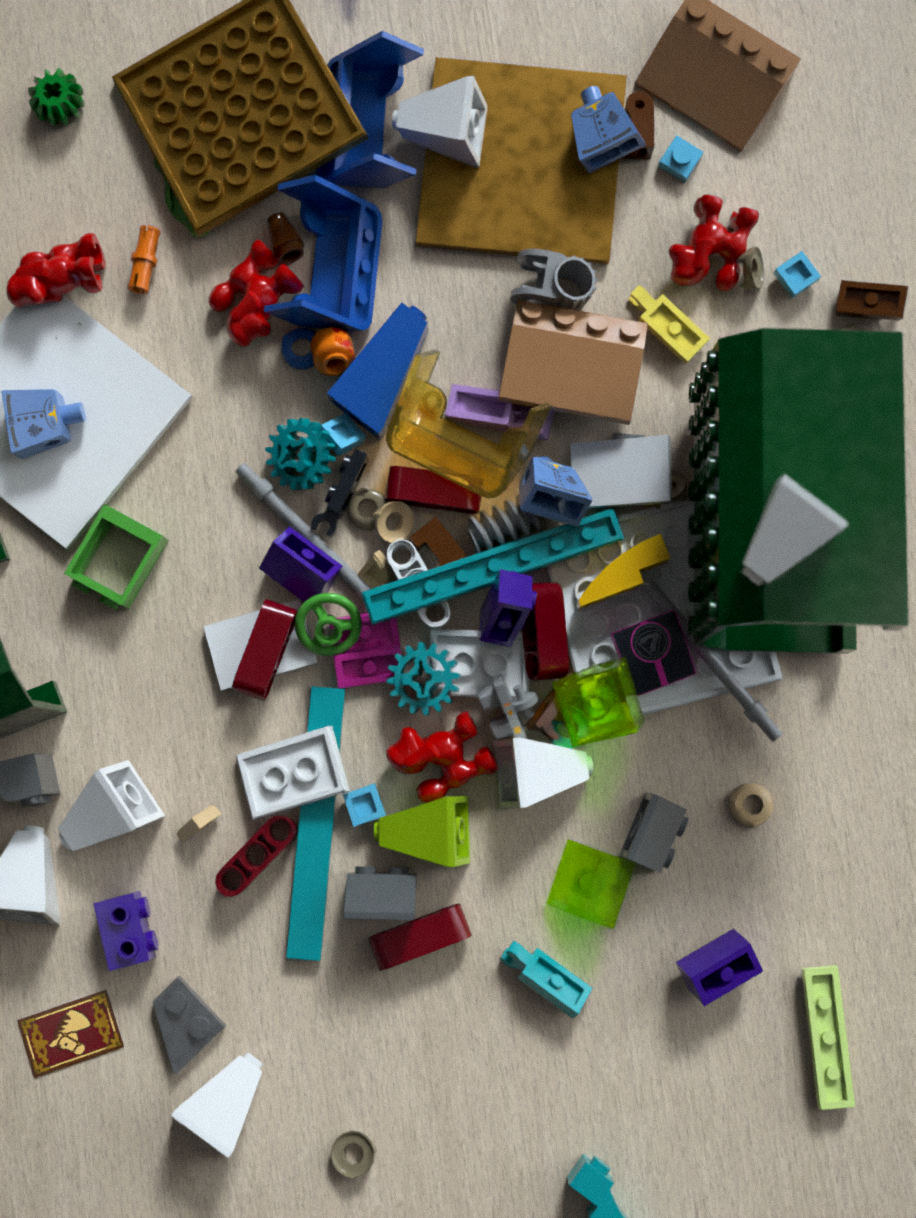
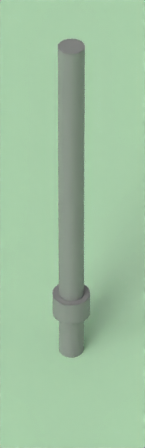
[235,463,371,598]
[642,579,783,742]

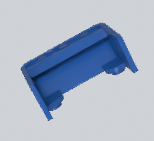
[317,31,424,188]
[264,175,382,332]

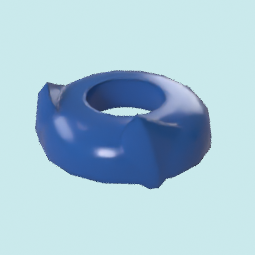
[281,328,317,370]

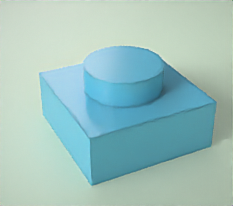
[658,135,704,183]
[773,251,821,299]
[320,413,366,456]
[343,783,386,827]

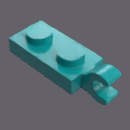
[500,941,593,1019]

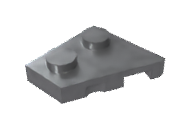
[152,976,226,1074]

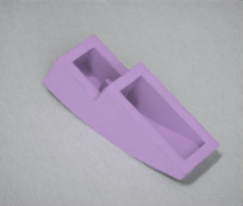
[445,384,554,440]

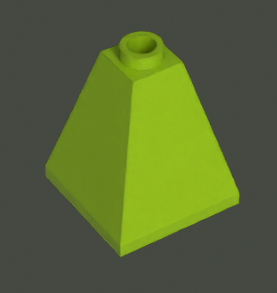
[374,795,470,867]

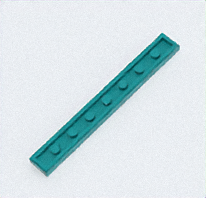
[361,508,624,626]
[286,686,346,961]

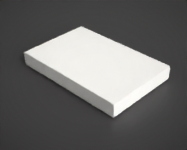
[571,435,672,509]
[203,599,318,691]
[429,629,529,699]
[236,726,350,820]

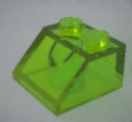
[552,657,645,747]
[546,839,636,929]

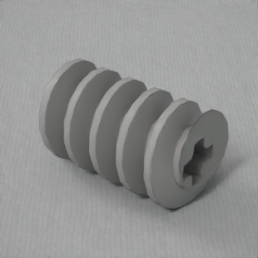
[467,494,541,553]

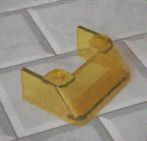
[386,349,551,498]

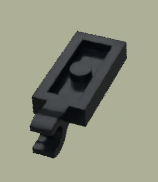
[311,448,369,538]

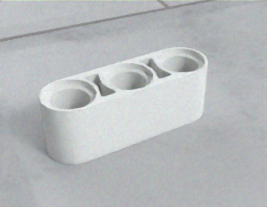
[386,539,450,629]

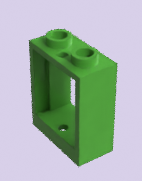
[64,504,169,610]

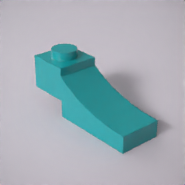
[567,1154,627,1218]

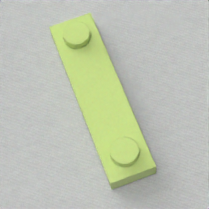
[801,965,855,1110]

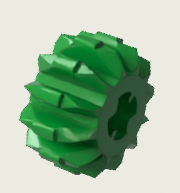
[28,68,85,127]

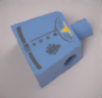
[571,86,646,173]
[1,389,86,459]
[519,456,593,527]

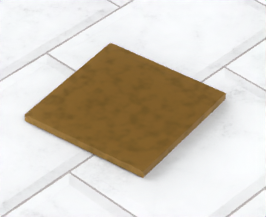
[112,0,369,237]
[416,57,627,265]

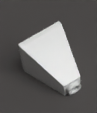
[392,76,488,168]
[741,475,849,586]
[493,737,593,808]
[58,760,165,851]
[0,825,60,925]
[171,1052,263,1158]

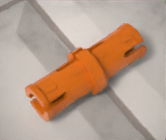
[127,225,161,294]

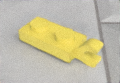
[628,285,710,365]

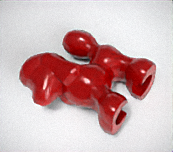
[668,194,759,292]
[6,233,106,308]
[208,239,304,348]
[386,711,498,803]

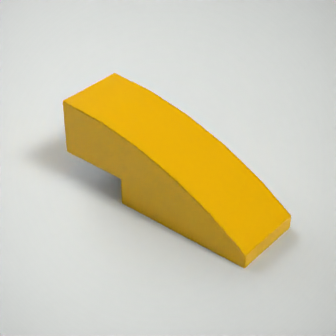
[576,533,670,610]

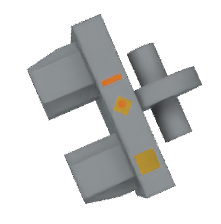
[478,674,538,740]

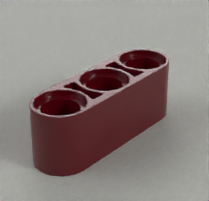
[385,466,484,514]
[522,582,569,681]
[232,599,298,702]
[215,815,298,897]
[368,903,472,971]

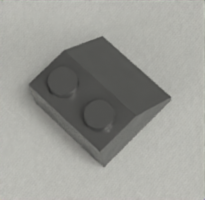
[0,753,60,807]
[619,793,688,873]
[344,866,417,920]

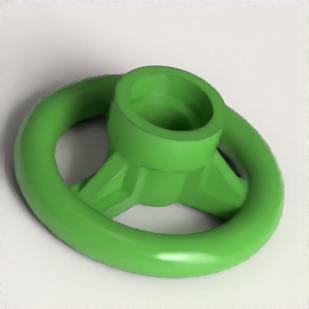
[295,593,362,656]

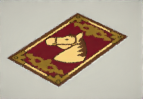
[17,989,124,1078]

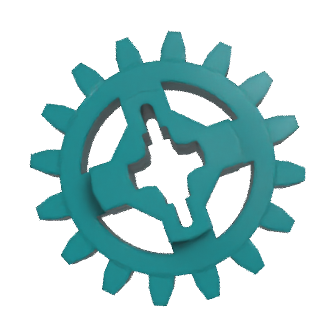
[265,418,336,490]
[387,642,461,716]

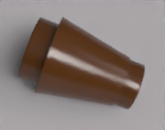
[267,212,304,264]

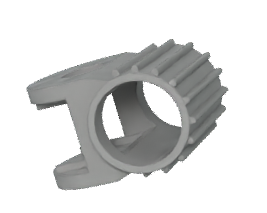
[510,249,598,311]

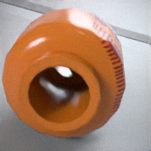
[310,327,355,376]

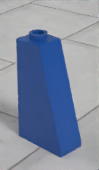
[327,302,428,441]

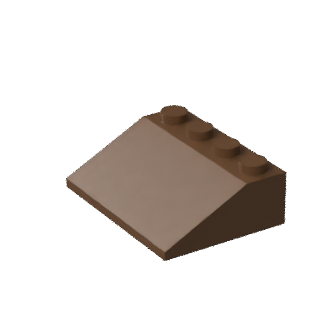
[635,0,801,152]
[498,299,648,425]

